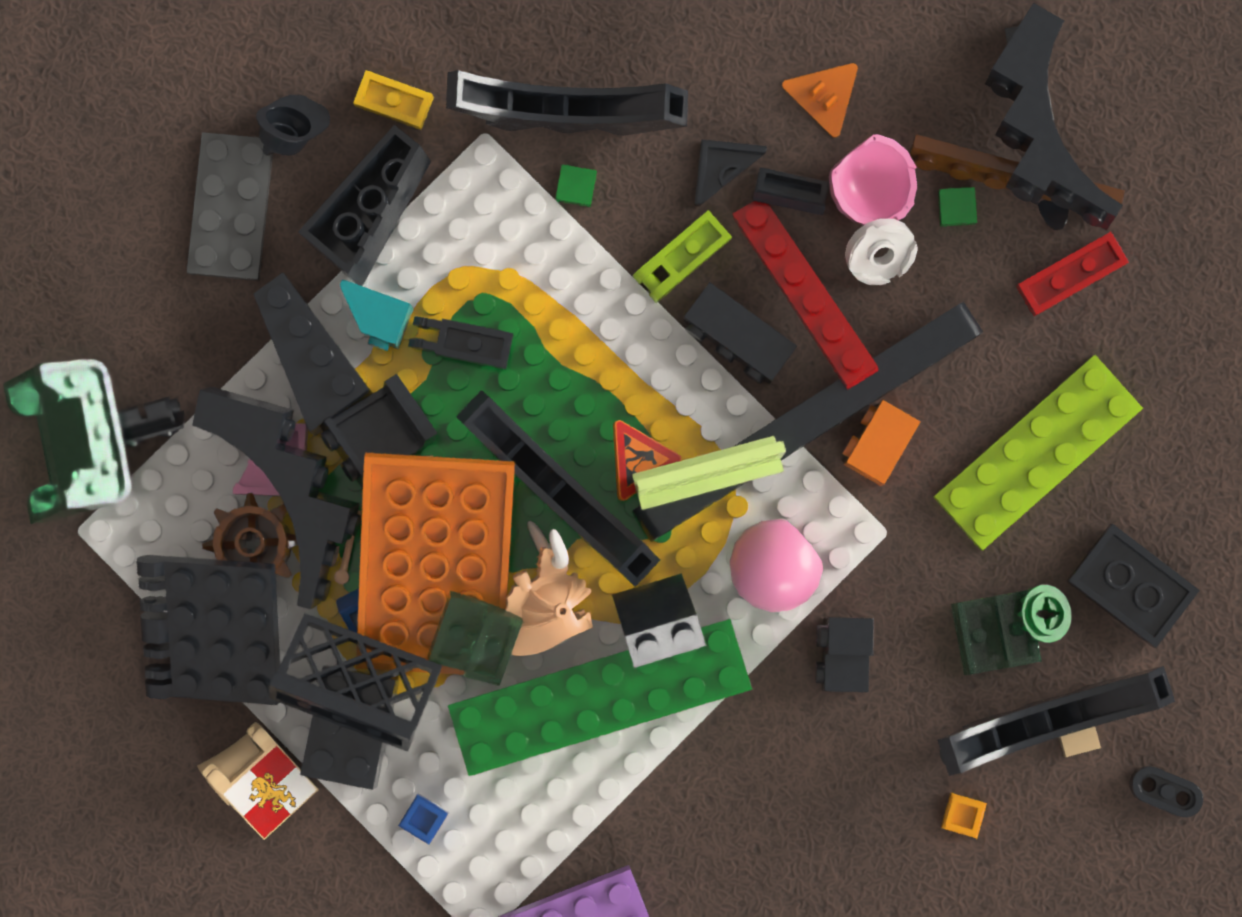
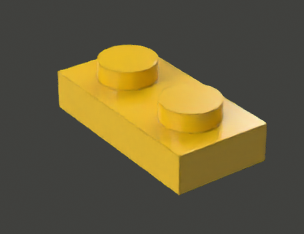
[353,70,434,130]

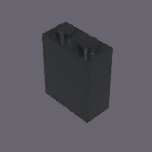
[612,573,706,668]

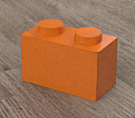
[842,400,921,486]

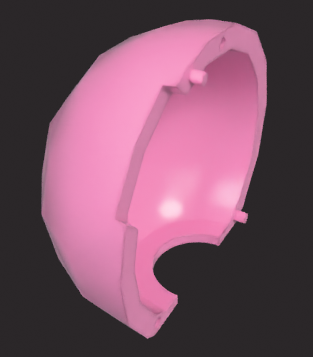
[829,134,917,225]
[730,519,823,612]

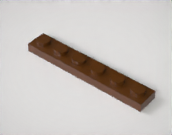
[909,134,1125,204]

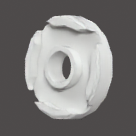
[845,219,918,285]

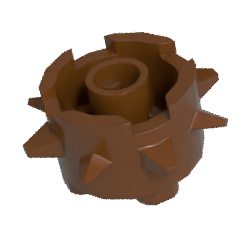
[202,493,298,578]

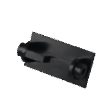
[106,396,185,447]

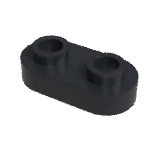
[1129,766,1203,817]

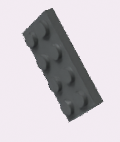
[187,132,273,281]

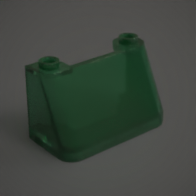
[3,359,131,524]

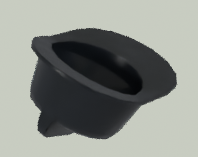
[256,95,330,156]

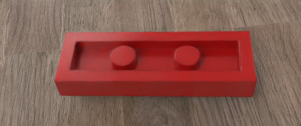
[1016,232,1129,317]

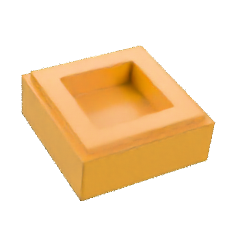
[941,792,987,838]

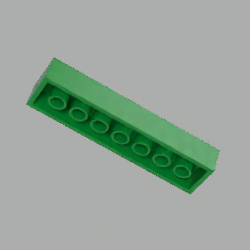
[448,619,753,777]

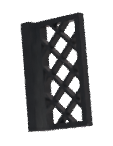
[269,613,442,752]

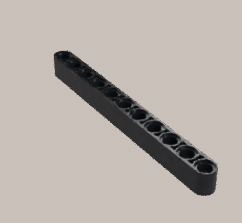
[632,302,983,542]

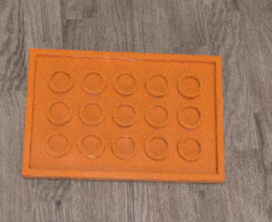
[356,453,515,677]

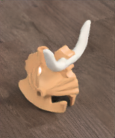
[504,521,593,656]

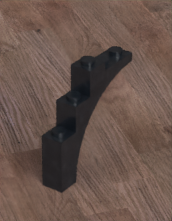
[985,3,1123,231]
[446,70,688,136]
[192,387,362,610]
[456,390,660,587]
[937,666,1175,776]

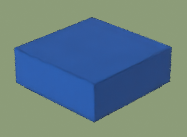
[398,793,449,845]

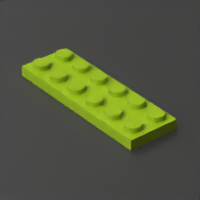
[933,355,1143,551]

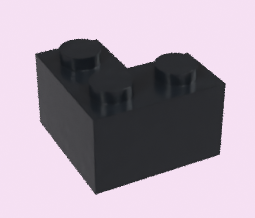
[815,617,874,692]

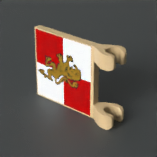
[201,722,319,840]

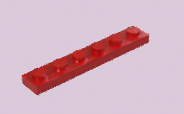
[733,201,878,390]

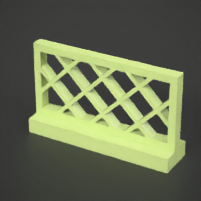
[632,436,786,510]

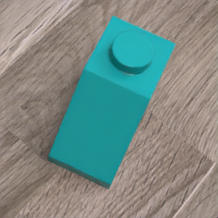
[340,279,413,351]

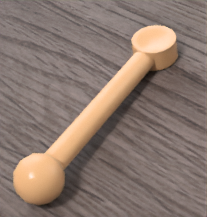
[334,510,362,584]

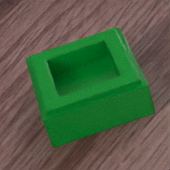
[556,164,597,207]
[938,187,977,226]

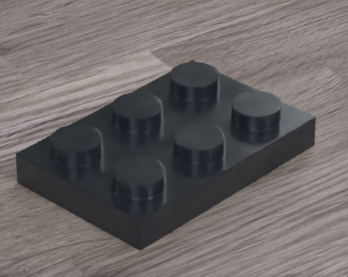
[1067,524,1200,648]

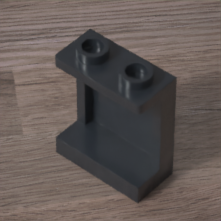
[320,374,437,488]

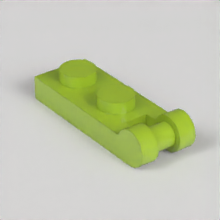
[633,210,732,303]

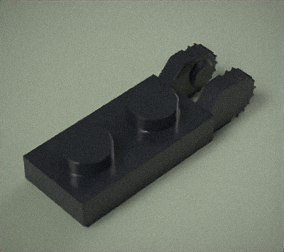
[408,316,514,370]

